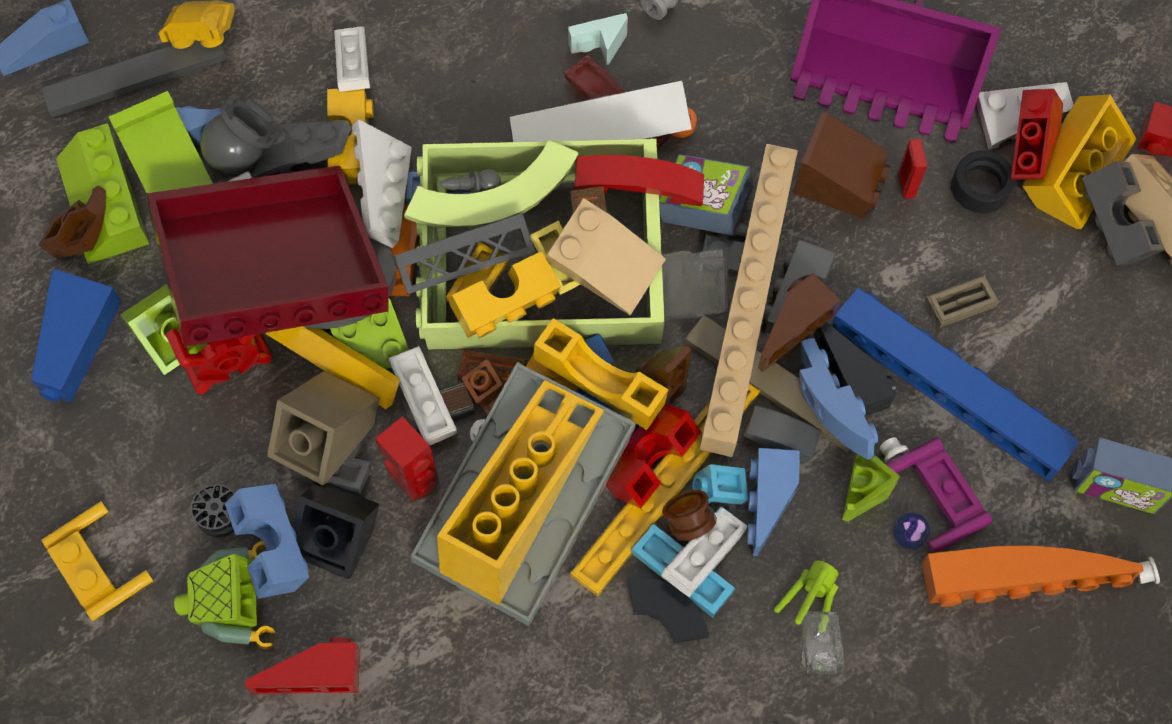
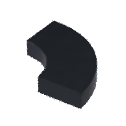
[628,577,709,643]

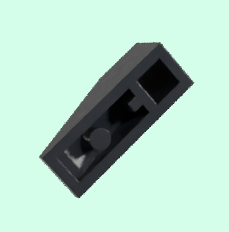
[814,322,896,416]

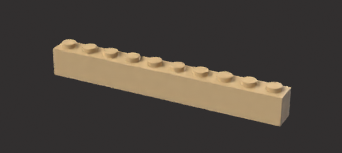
[699,144,798,457]

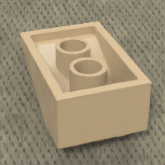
[546,198,666,315]

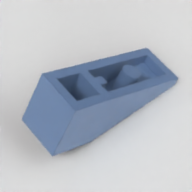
[0,0,89,76]

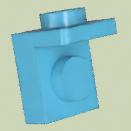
[692,464,748,505]

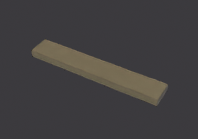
[685,315,850,453]

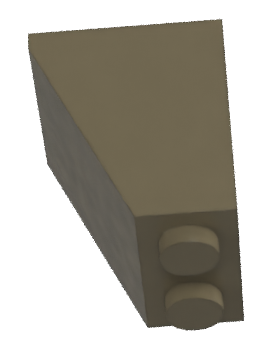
[267,371,380,485]

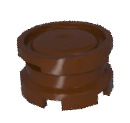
[662,490,717,541]

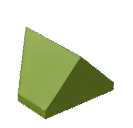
[842,454,900,522]

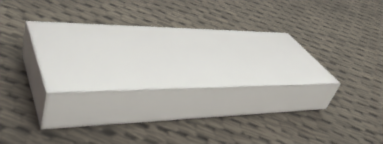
[334,27,370,92]
[388,346,457,445]
[661,506,748,597]

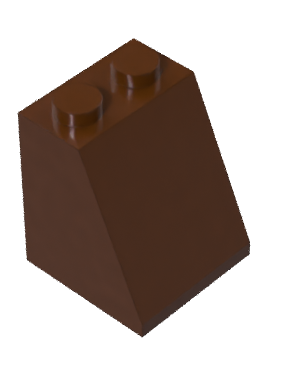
[794,112,891,219]

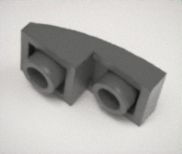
[743,406,821,463]

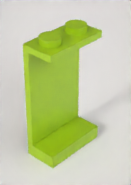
[109,91,213,193]

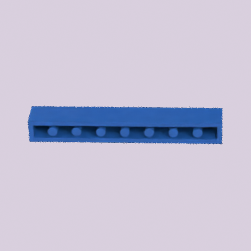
[832,288,1080,483]

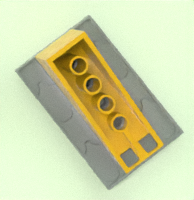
[410,362,636,626]

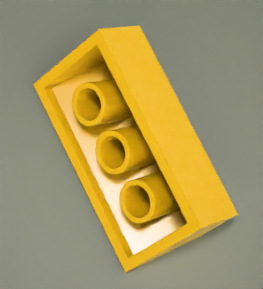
[1022,94,1137,229]

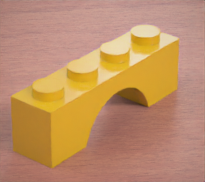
[534,318,668,430]

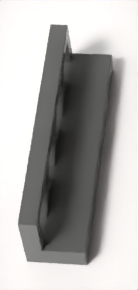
[393,213,535,294]

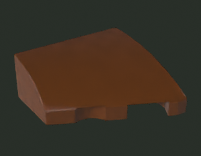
[39,186,106,260]

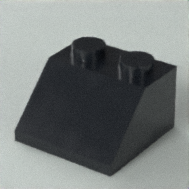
[293,482,379,579]

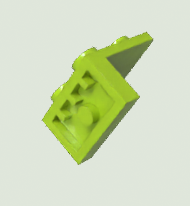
[330,298,409,369]

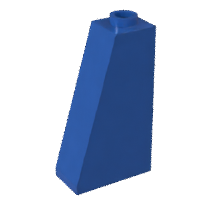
[31,269,122,403]

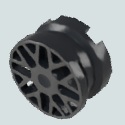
[190,484,235,538]

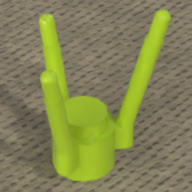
[774,560,839,645]

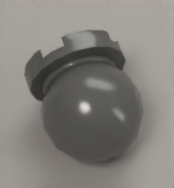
[200,94,280,175]

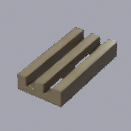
[925,275,999,328]

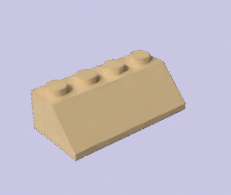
[1124,154,1172,265]

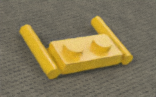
[41,501,153,621]

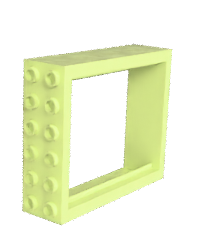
[416,139,664,350]

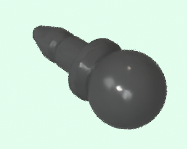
[439,169,501,193]

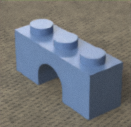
[225,484,309,599]

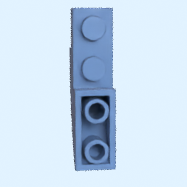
[800,338,878,459]

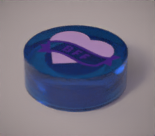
[894,513,930,549]

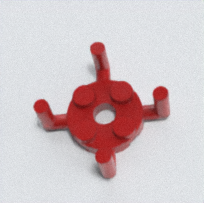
[166,329,272,395]

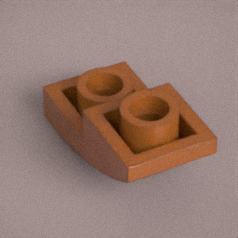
[461,359,506,416]

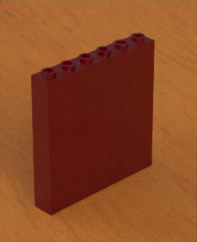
[147,166,389,347]

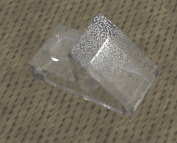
[801,611,845,674]

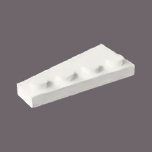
[352,119,412,248]

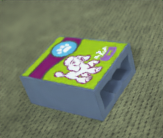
[659,154,754,236]
[1072,437,1172,514]

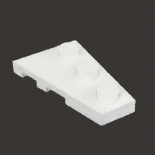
[976,82,1074,151]

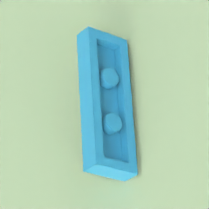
[631,524,735,618]

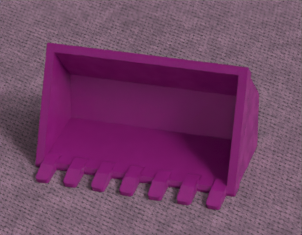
[790,0,1002,143]

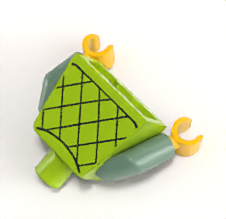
[174,541,275,650]

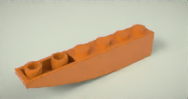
[921,546,1144,607]

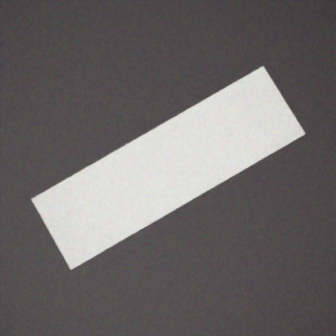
[510,81,692,142]

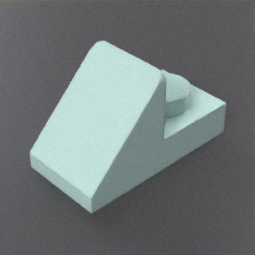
[568,13,628,65]

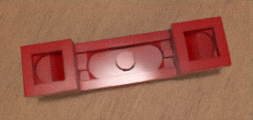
[574,155,704,206]

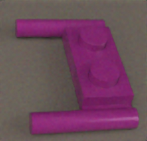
[886,437,992,553]

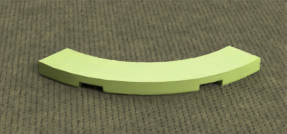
[404,140,579,229]

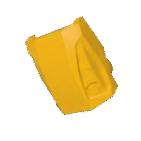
[159,0,235,49]

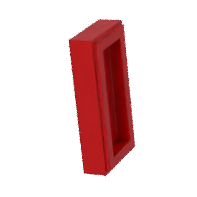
[898,139,927,199]

